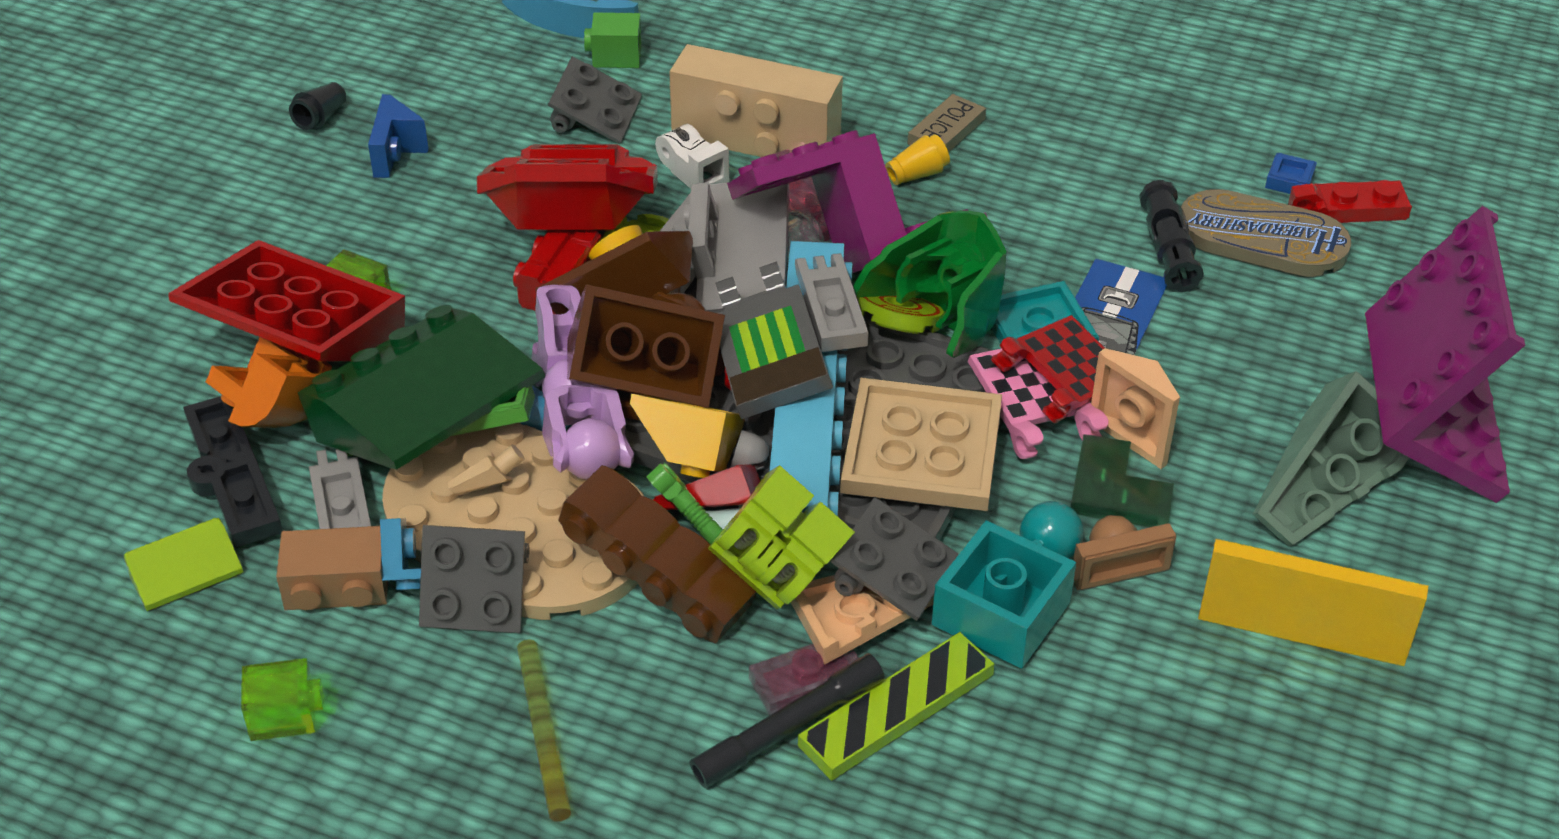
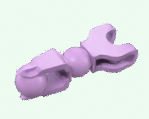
[532,285,634,480]

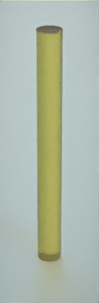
[517,639,571,822]

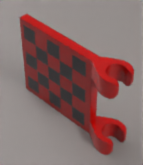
[991,315,1105,423]

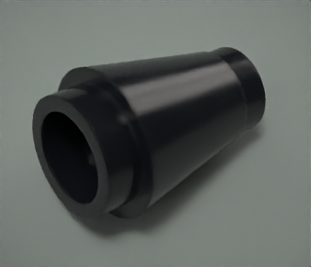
[289,82,346,130]

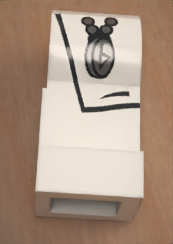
[655,124,729,188]

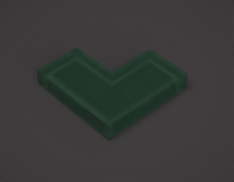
[1071,434,1174,527]

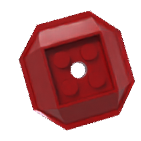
[477,144,658,230]

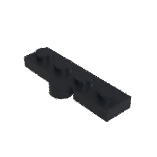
[183,396,283,548]

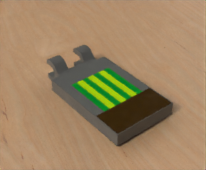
[715,261,833,420]

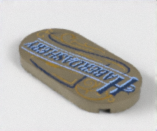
[1181,189,1351,277]

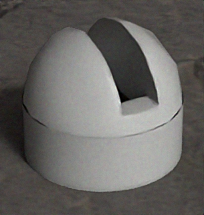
[731,430,769,470]

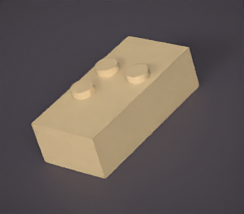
[669,44,843,157]

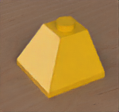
[630,394,745,478]

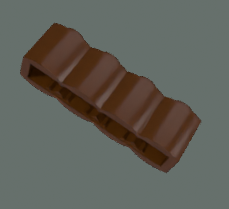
[558,465,757,644]

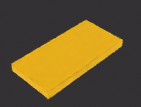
[1198,539,1428,666]

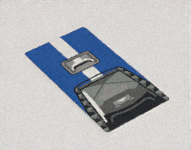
[1075,259,1167,355]

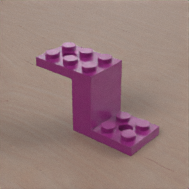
[727,130,987,274]

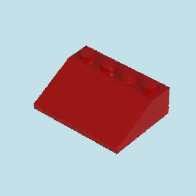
[168,240,405,361]

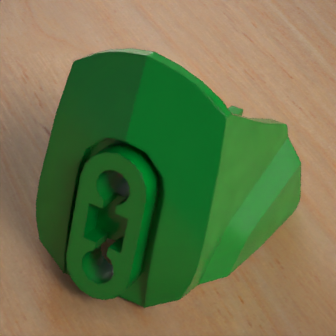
[853,210,1007,358]

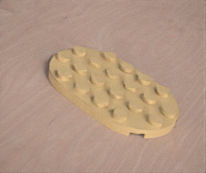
[382,423,644,620]

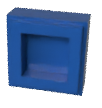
[1265,153,1317,194]

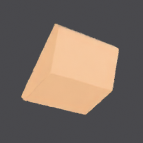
[1091,348,1180,469]

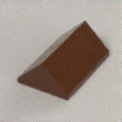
[536,231,693,315]
[567,284,725,408]

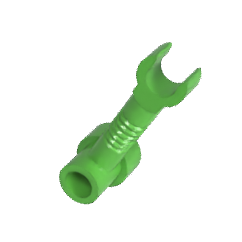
[646,463,723,545]

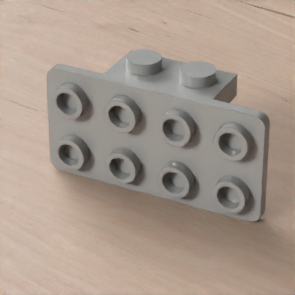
[684,182,789,313]

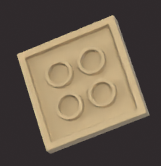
[840,378,1002,511]

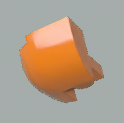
[205,337,332,428]

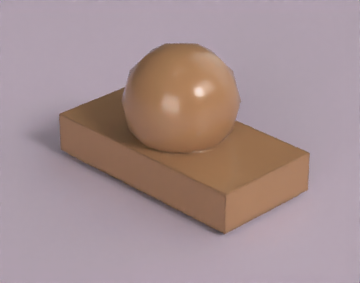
[1073,515,1176,590]

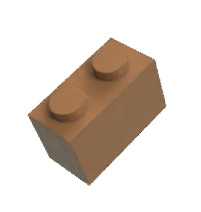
[276,526,388,610]

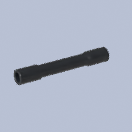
[689,653,885,789]

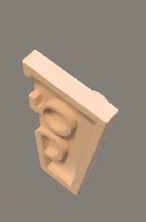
[791,575,934,665]

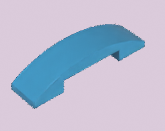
[502,0,639,38]

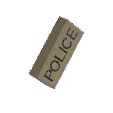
[907,94,986,153]

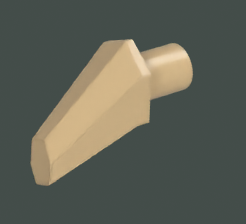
[446,444,525,495]

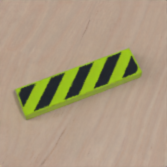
[798,632,995,781]

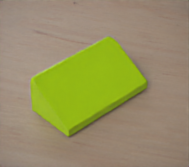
[124,518,244,611]

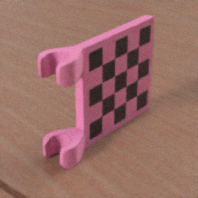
[968,349,1108,459]

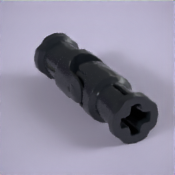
[1139,180,1204,292]

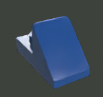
[368,94,429,178]

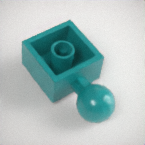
[932,501,1084,669]

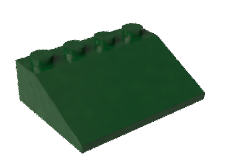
[297,305,545,470]

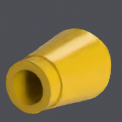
[885,134,950,185]

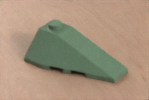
[1252,371,1409,546]

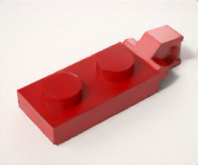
[1288,180,1412,223]

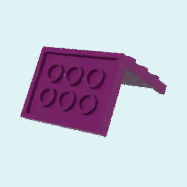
[1365,205,1526,503]

